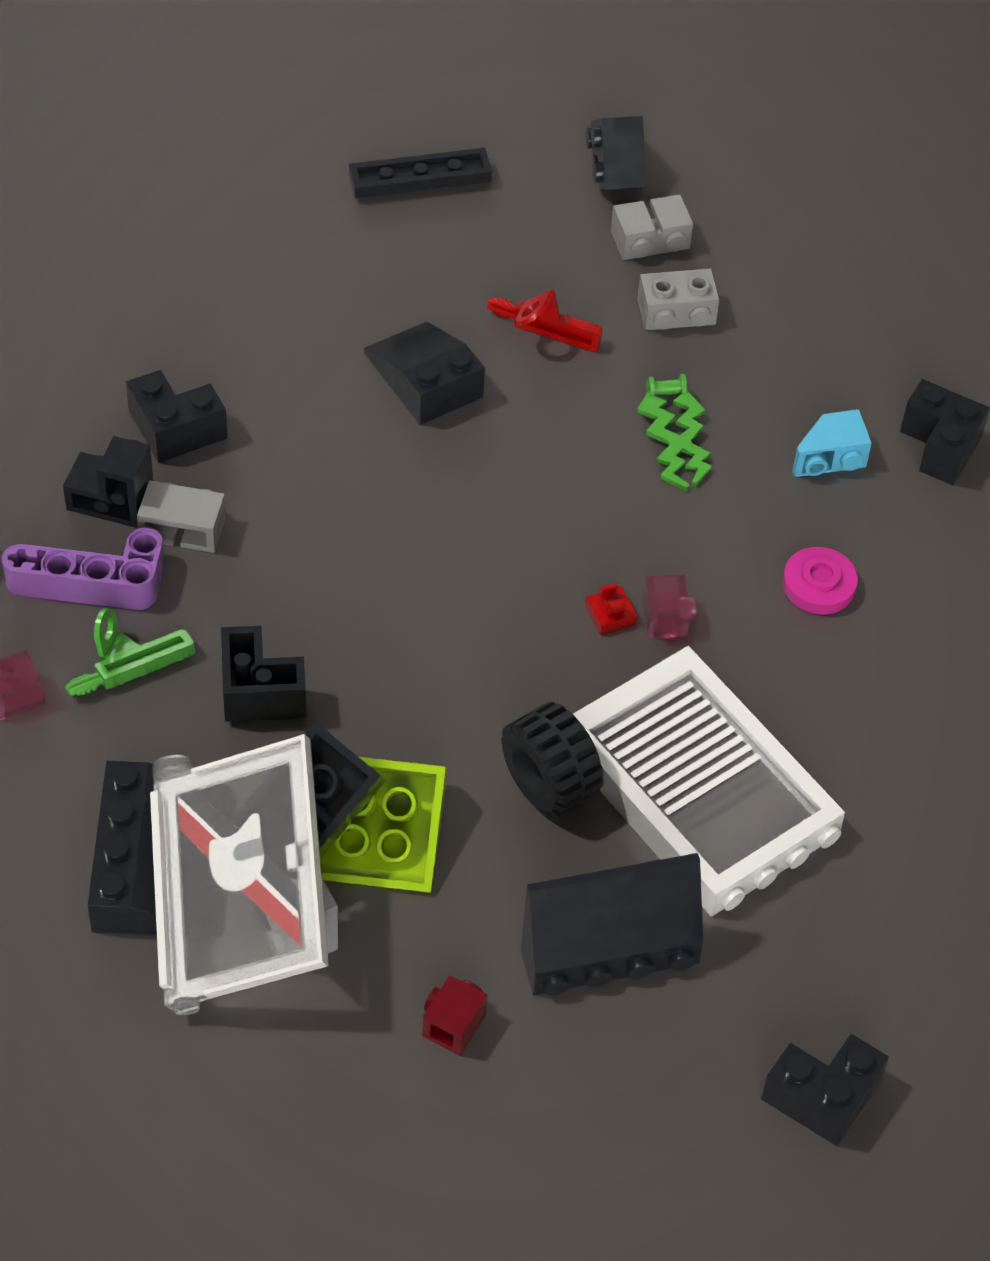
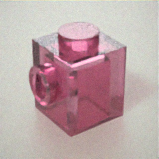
[643,575,696,638]
[0,650,45,720]

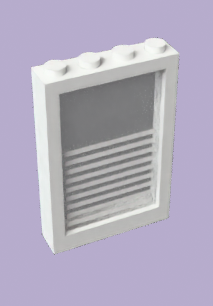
[573,646,845,917]

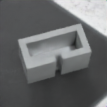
[610,194,693,260]
[137,480,226,553]

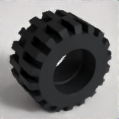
[501,702,604,817]

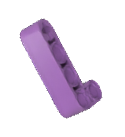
[2,527,164,610]

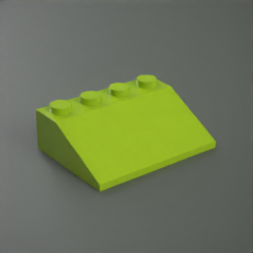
[320,757,448,893]

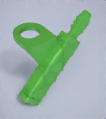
[65,608,196,696]

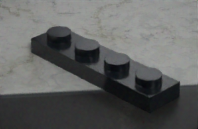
[349,148,492,198]

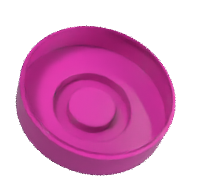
[782,547,858,615]

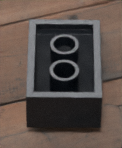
[364,321,485,425]

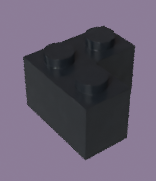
[586,116,646,190]
[126,370,228,463]
[900,379,990,486]
[63,436,154,528]
[221,625,306,722]
[761,1034,889,1146]

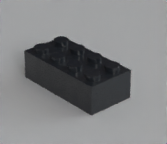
[205,721,385,880]

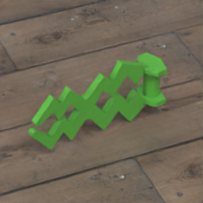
[637,374,712,491]

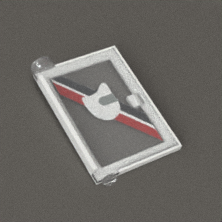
[150,734,328,1015]

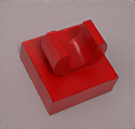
[585,583,637,635]

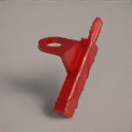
[487,289,603,352]

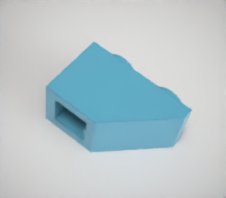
[792,409,872,477]

